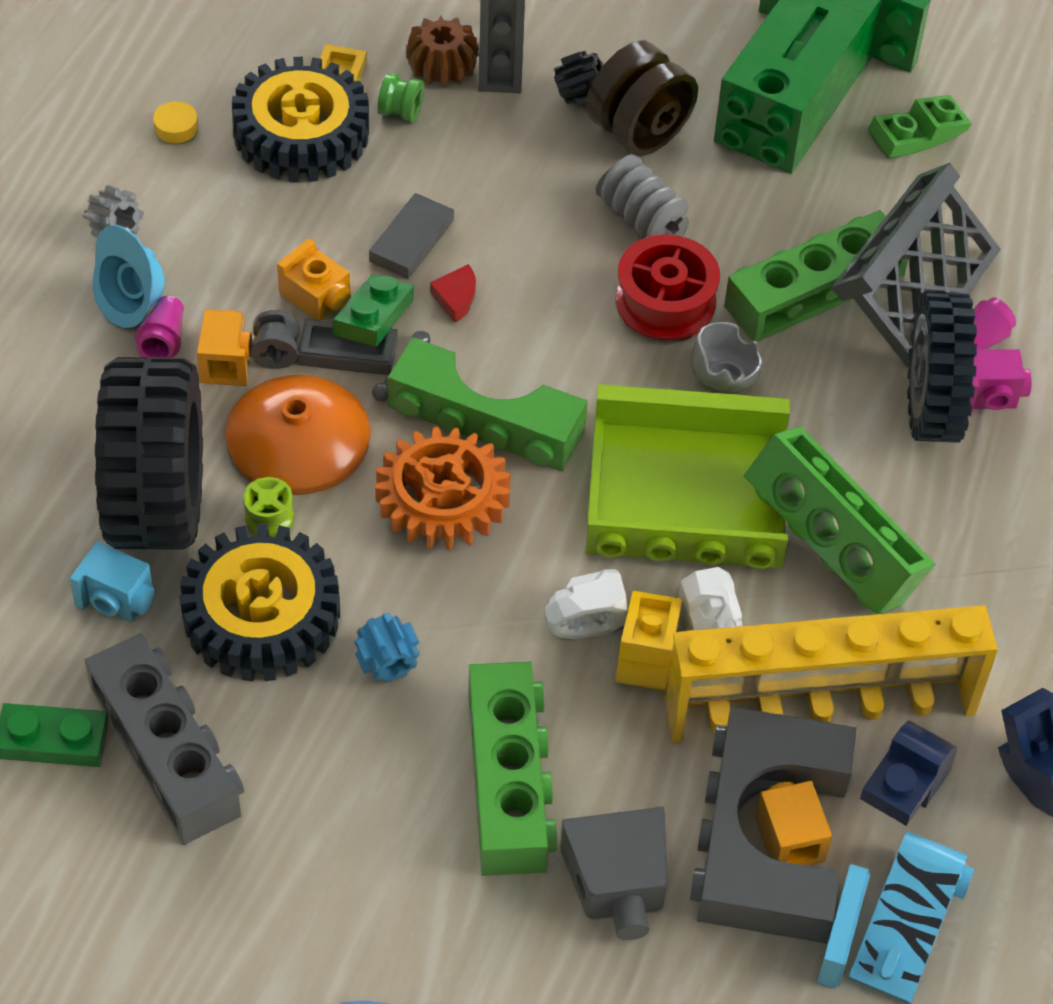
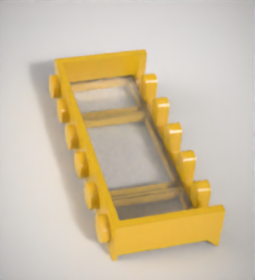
[663,605,998,743]

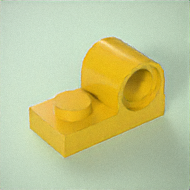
[615,590,682,691]

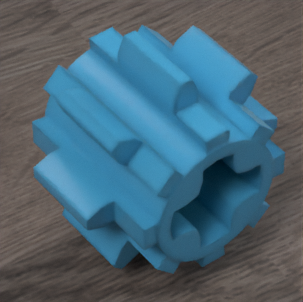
[354,613,420,683]

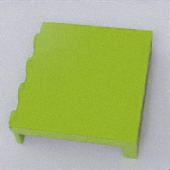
[585,384,790,569]

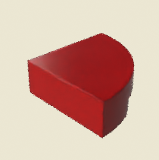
[430,264,476,322]

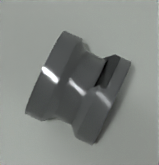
[250,310,300,369]

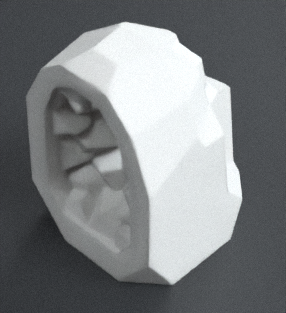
[678,567,743,631]
[545,569,628,640]

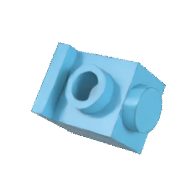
[69,541,155,622]

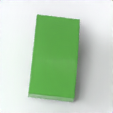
[868,95,972,158]

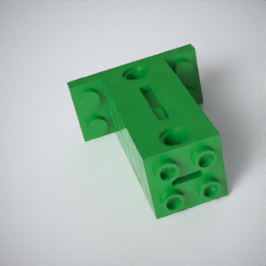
[714,0,931,174]

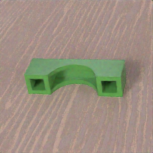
[388,337,588,471]

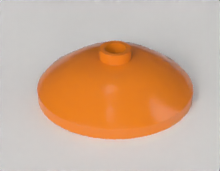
[225,375,370,495]

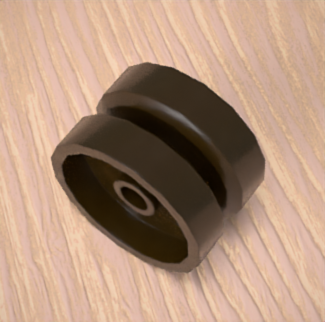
[586,40,699,156]

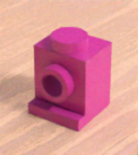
[970,349,1032,415]

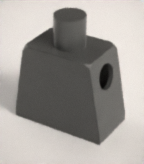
[560,806,667,940]

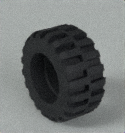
[95,357,203,550]

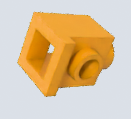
[277,238,351,321]
[197,309,252,386]

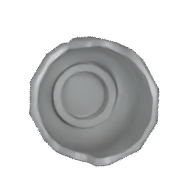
[691,322,764,394]

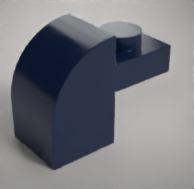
[998,688,1053,817]
[860,720,957,826]

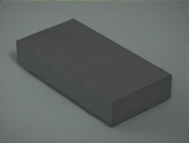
[369,193,454,279]
[297,319,398,375]

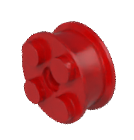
[615,234,720,341]

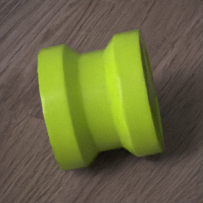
[243,477,294,537]

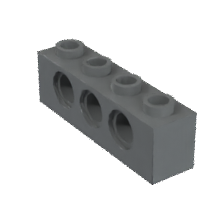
[85,633,244,845]

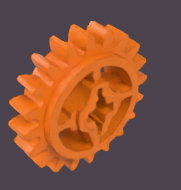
[375,427,511,550]

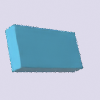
[817,864,870,989]

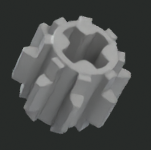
[83,185,144,238]

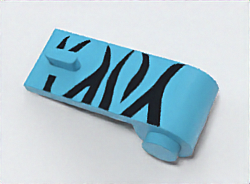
[848,831,975,1004]

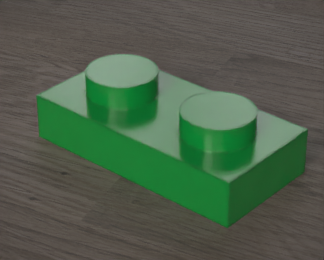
[333,274,414,347]
[0,703,109,767]

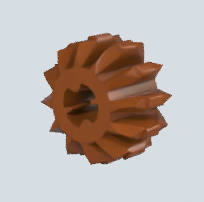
[406,15,479,87]

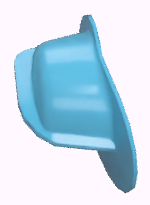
[92,225,165,328]

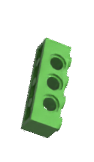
[724,210,908,342]
[743,426,936,614]
[468,661,557,876]

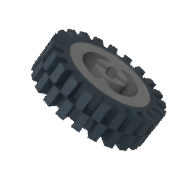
[907,292,977,443]

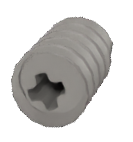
[596,154,689,239]

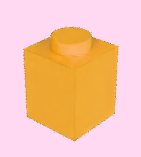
[755,781,832,866]

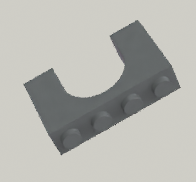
[690,706,857,944]

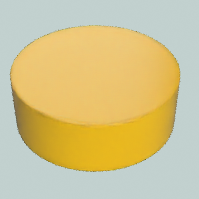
[153,101,198,144]

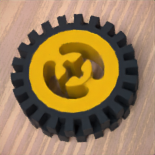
[232,56,369,182]
[179,524,340,682]

